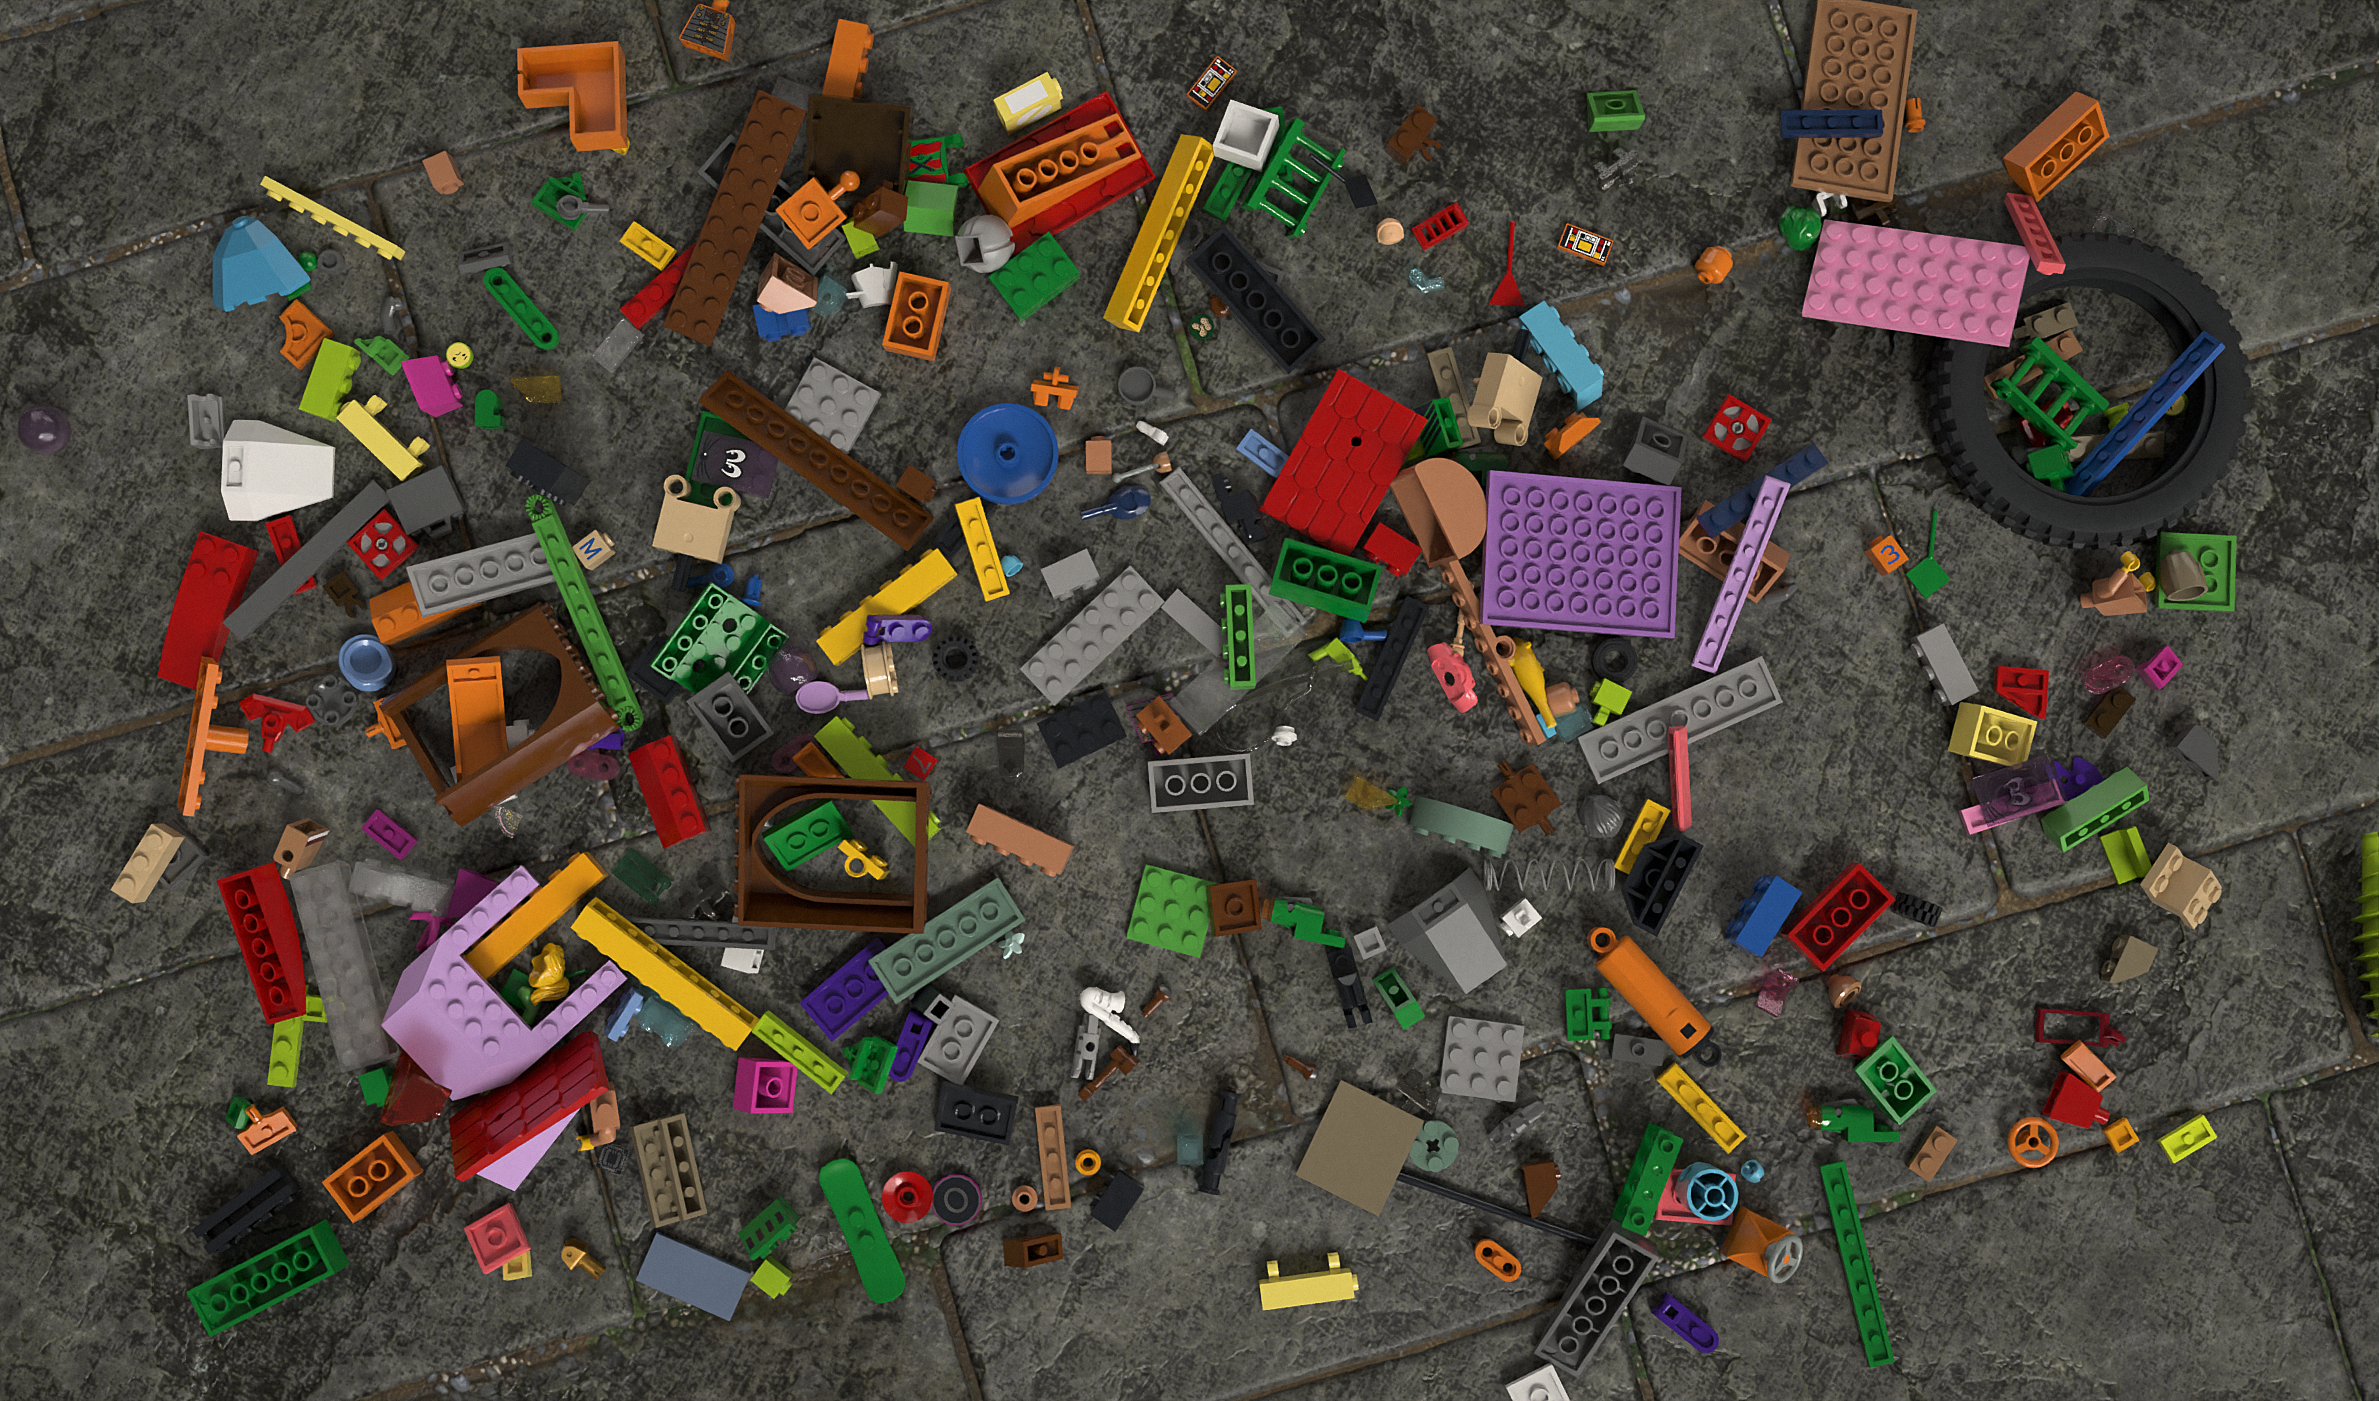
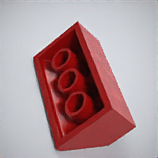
[628,735,712,849]

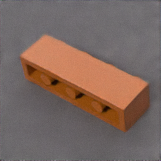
[822,19,874,98]

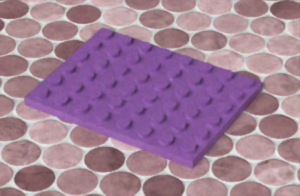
[1479,470,1681,639]

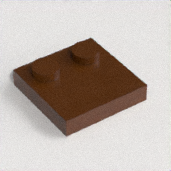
[1206,879,1262,937]

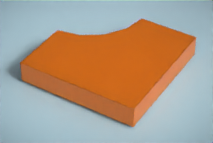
[279,299,335,370]

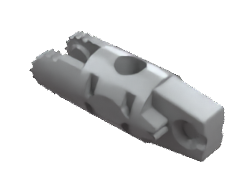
[1071,1013,1101,1080]

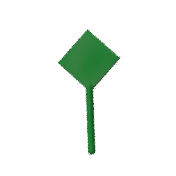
[1905,510,1951,599]
[500,968,587,1011]

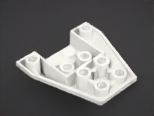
[221,420,335,521]

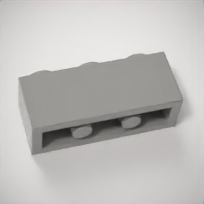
[1910,623,1979,706]

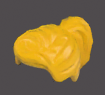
[529,943,570,1006]

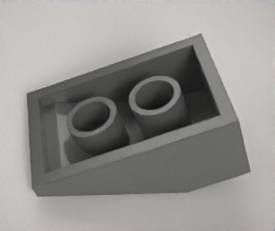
[686,671,774,763]

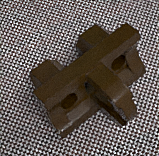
[1850,194,1899,228]

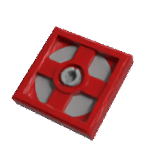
[1701,394,1772,464]
[346,509,420,581]

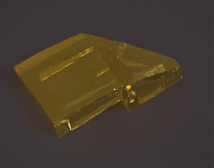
[510,376,562,403]
[1344,776,1398,811]

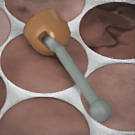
[1112,451,1173,483]

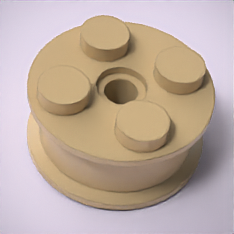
[861,641,898,700]

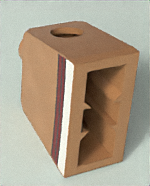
[273,818,330,880]

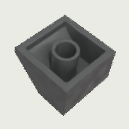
[1623,416,1689,486]

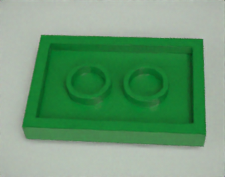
[761,798,854,872]

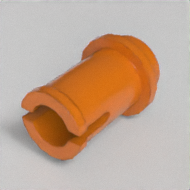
[1905,98,1926,133]

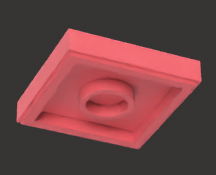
[464,1203,532,1274]

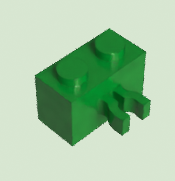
[2026,444,2075,493]

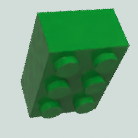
[988,232,1080,323]

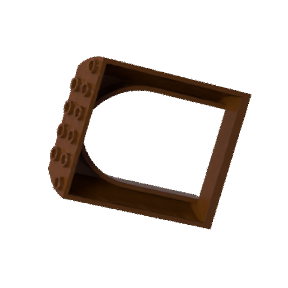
[379,602,620,827]
[734,774,932,934]

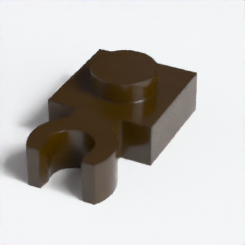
[322,571,367,619]

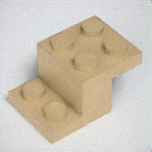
[2140,843,2222,929]

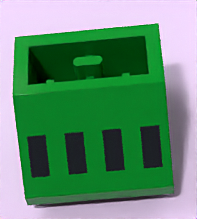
[738,1196,801,1261]

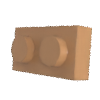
[1906,1125,1958,1182]

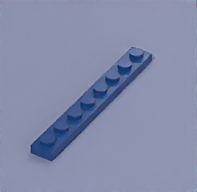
[2063,331,2226,497]

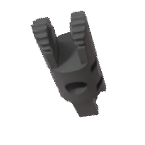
[1487,1101,1546,1149]

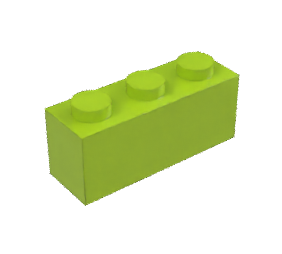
[299,338,361,423]

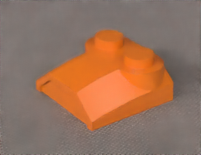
[1544,411,1601,461]

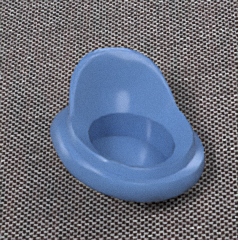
[338,634,396,692]

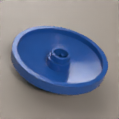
[957,403,1058,505]

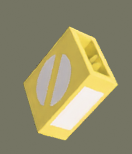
[993,72,1063,136]

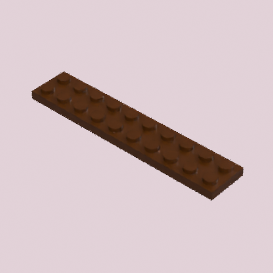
[663,90,807,346]
[698,370,935,551]

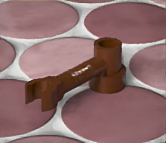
[1078,1045,1140,1102]

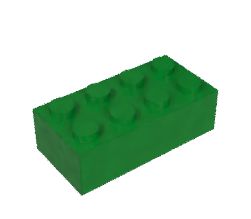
[1268,538,1383,623]

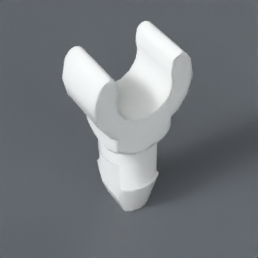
[1136,421,1169,446]

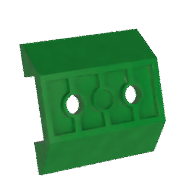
[649,582,789,694]

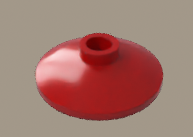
[882,1171,933,1223]

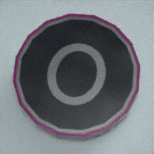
[932,1174,982,1226]

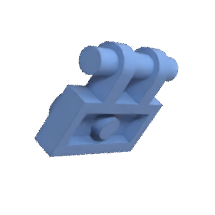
[604,985,644,1042]

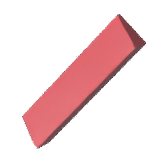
[1667,726,1692,831]

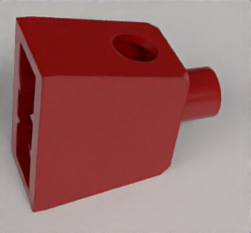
[1836,1008,1881,1061]
[2040,1071,2110,1129]

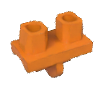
[1031,366,1079,410]

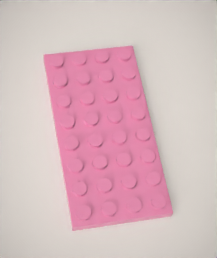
[1802,219,2030,347]

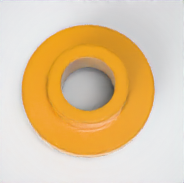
[1075,1149,1101,1175]

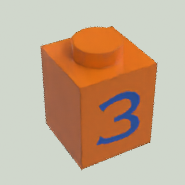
[1864,535,1909,576]

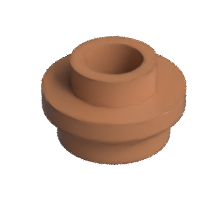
[1012,1185,1038,1212]

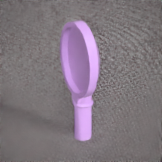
[796,681,869,714]

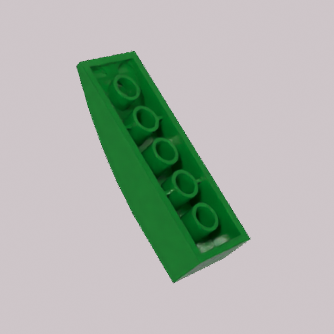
[186,1219,350,1337]

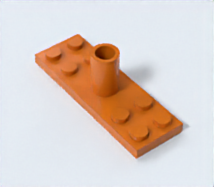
[177,656,249,816]

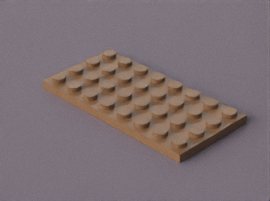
[1790,0,1918,202]

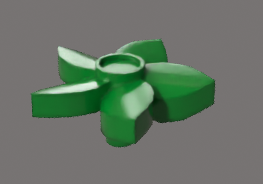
[1385,787,1412,817]

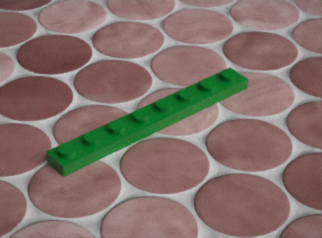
[1818,1160,1895,1368]

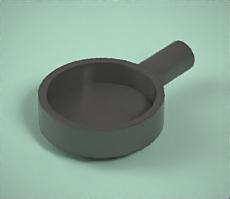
[1118,367,1175,406]

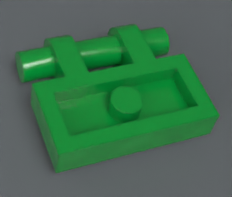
[1564,987,1612,1041]

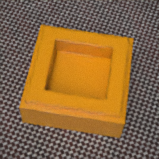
[2102,1117,2139,1153]

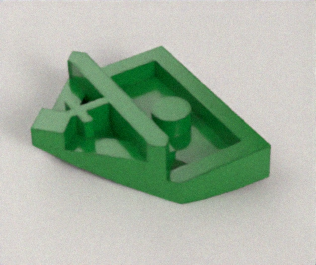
[531,172,587,232]
[842,1036,898,1094]

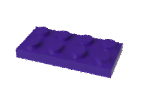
[800,937,889,1042]

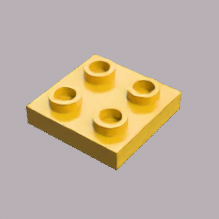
[838,838,890,880]

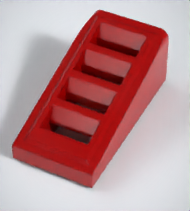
[1411,202,1469,252]

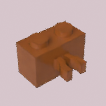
[1135,696,1192,755]

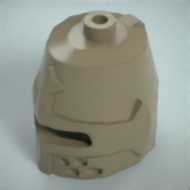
[2160,549,2208,601]

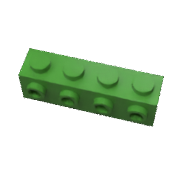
[1220,584,1256,690]
[2041,767,2149,853]

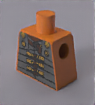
[679,0,735,61]

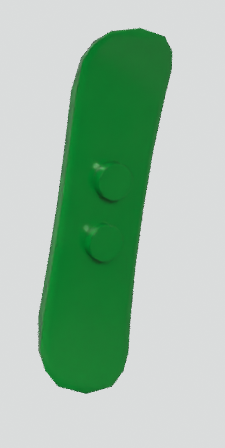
[819,1158,905,1304]

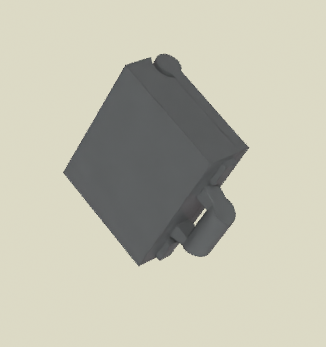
[386,465,468,540]

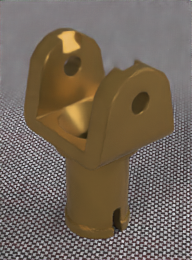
[561,1238,607,1280]

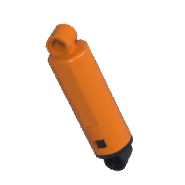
[1587,927,1722,1067]

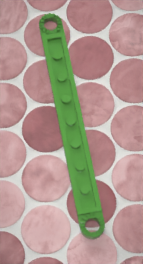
[525,494,644,732]

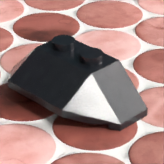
[1620,834,1703,937]

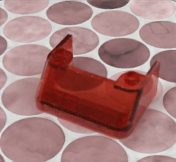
[379,1049,452,1126]

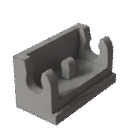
[187,394,226,449]

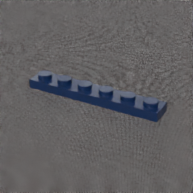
[1697,443,1828,539]

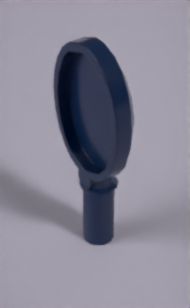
[1081,486,1151,520]

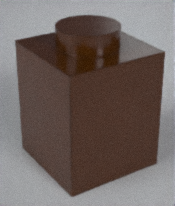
[896,464,938,505]

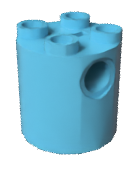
[1675,1162,1738,1221]

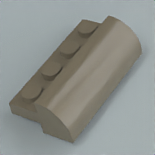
[630,1113,707,1228]

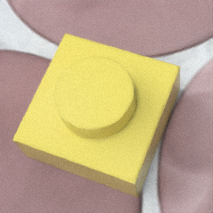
[502,1250,532,1281]

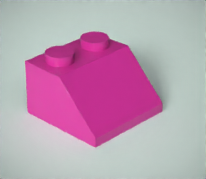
[401,355,463,418]
[733,1057,797,1113]

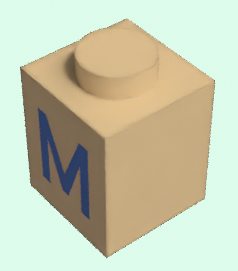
[572,530,616,570]

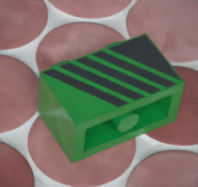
[1411,397,1464,457]

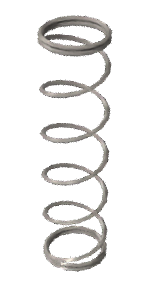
[1483,858,1615,892]

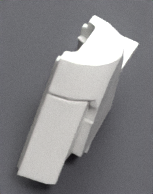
[846,262,898,308]

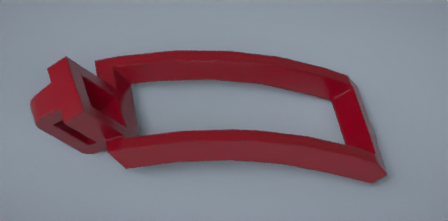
[2035,1008,2127,1047]

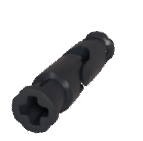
[1197,1089,1242,1195]

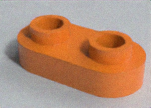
[1474,1239,1521,1282]

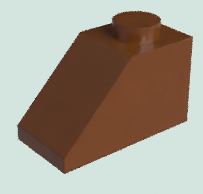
[1520,1159,1561,1218]
[1003,1233,1063,1268]

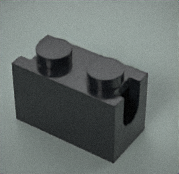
[1089,1168,1145,1232]

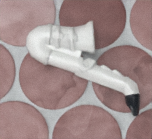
[1080,987,1140,1057]

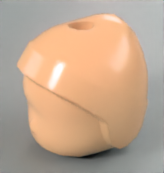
[1376,218,1404,245]

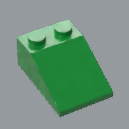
[1853,1035,1937,1125]

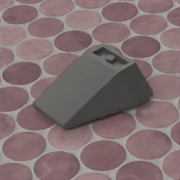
[1387,867,1507,994]

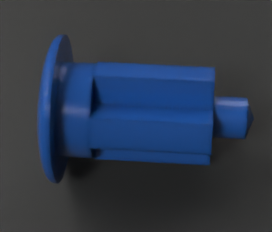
[739,574,762,606]

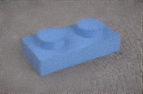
[1236,429,1289,479]

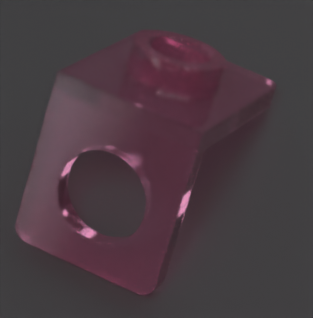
[1756,968,1799,1018]

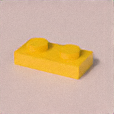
[620,221,677,272]

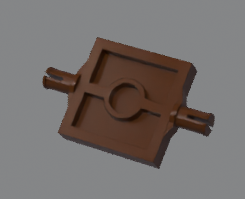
[1491,759,1562,836]

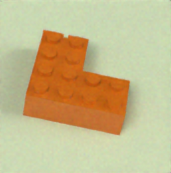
[517,41,628,152]

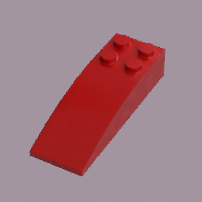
[157,531,259,690]
[216,862,307,1025]

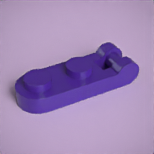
[862,615,932,645]
[889,1009,934,1082]
[1651,1292,1719,1353]

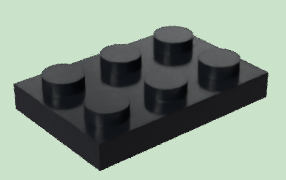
[1037,691,1127,769]
[934,1081,1019,1146]

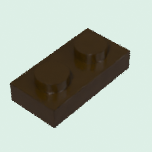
[2082,684,2136,739]

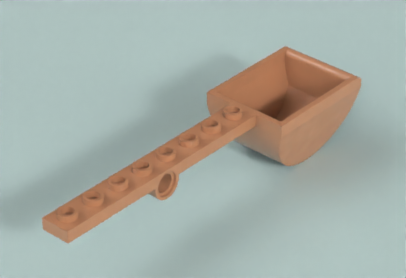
[1390,458,1546,746]

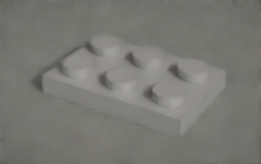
[917,995,1000,1085]

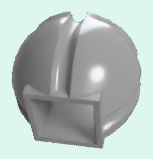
[955,215,1015,273]

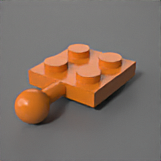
[776,171,860,250]

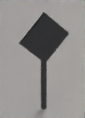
[1309,153,1378,209]

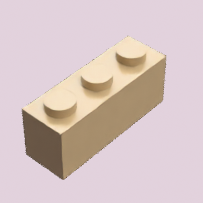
[111,823,185,903]

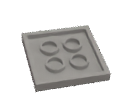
[785,357,881,455]
[1438,1015,1525,1102]

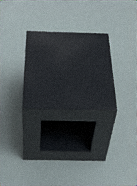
[910,983,956,1026]

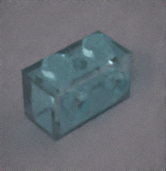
[635,995,698,1047]

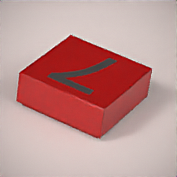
[903,746,938,781]

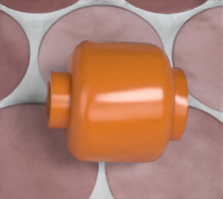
[1695,246,1733,284]

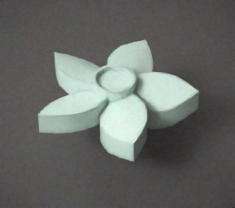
[997,930,1025,959]

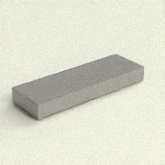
[1161,589,1227,658]

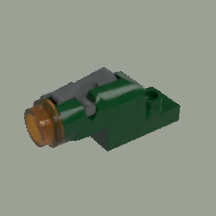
[1445,446,1525,489]

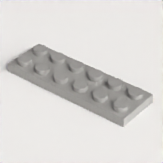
[406,533,556,618]
[1020,565,1165,706]

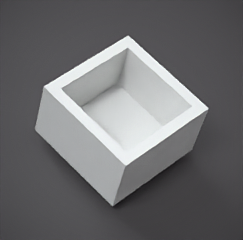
[1213,100,1279,172]

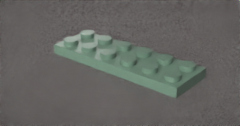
[868,878,1025,1004]

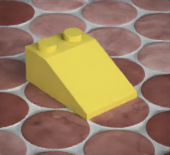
[1948,702,2037,771]

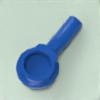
[686,563,734,589]

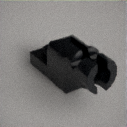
[1211,472,1269,545]
[1326,946,1373,1029]

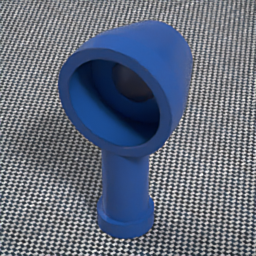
[1339,618,1387,643]

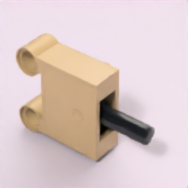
[1467,329,1543,446]
[652,475,741,592]

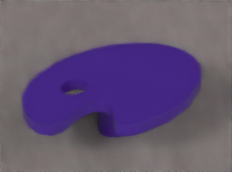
[2047,758,2104,800]

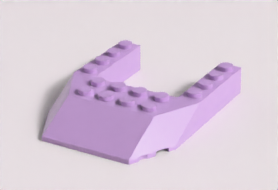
[381,865,628,1101]

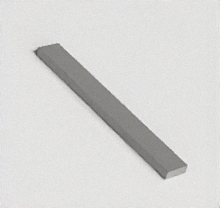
[1159,467,1307,638]

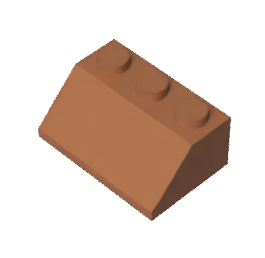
[756,253,819,314]

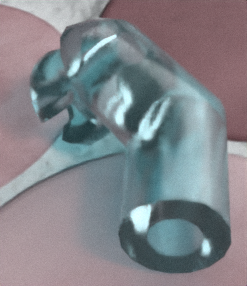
[1408,268,1445,293]

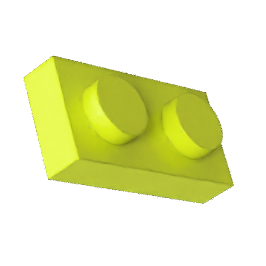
[2157,1114,2217,1163]

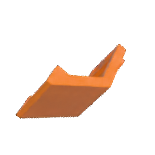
[446,656,508,783]

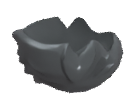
[1579,794,1624,839]

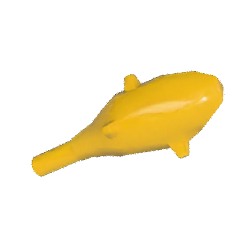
[1508,637,1557,728]

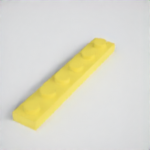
[260,176,405,260]

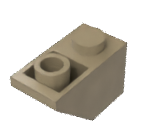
[2101,934,2158,984]

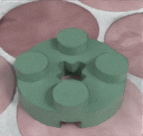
[1409,1120,1459,1172]

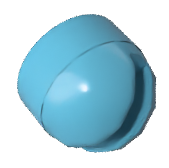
[1001,555,1023,577]
[1741,1160,1764,1183]

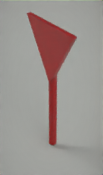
[1488,220,1526,307]

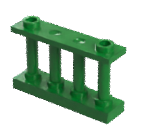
[1241,118,1346,239]
[1989,336,2110,451]
[1611,1122,1684,1237]

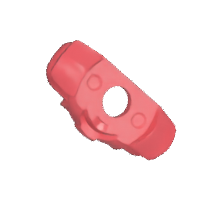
[1427,642,1478,713]

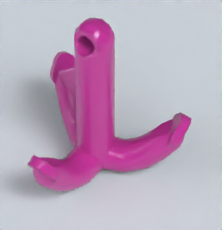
[408,911,453,952]

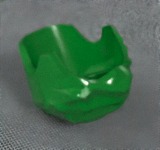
[1778,206,1821,251]

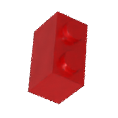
[1362,522,1422,577]

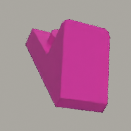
[2135,645,2183,690]

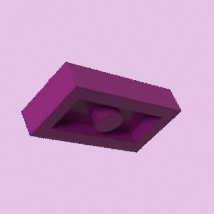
[361,809,419,860]

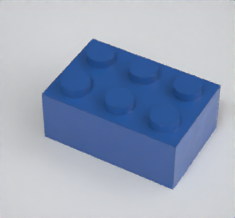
[1724,874,1802,957]

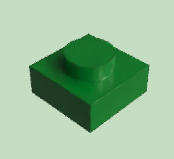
[225,1096,252,1129]

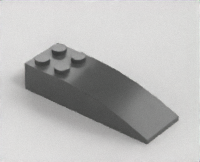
[697,134,847,276]
[1533,1219,1659,1378]

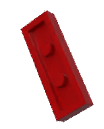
[265,515,318,596]

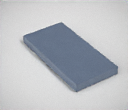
[636,1232,751,1321]

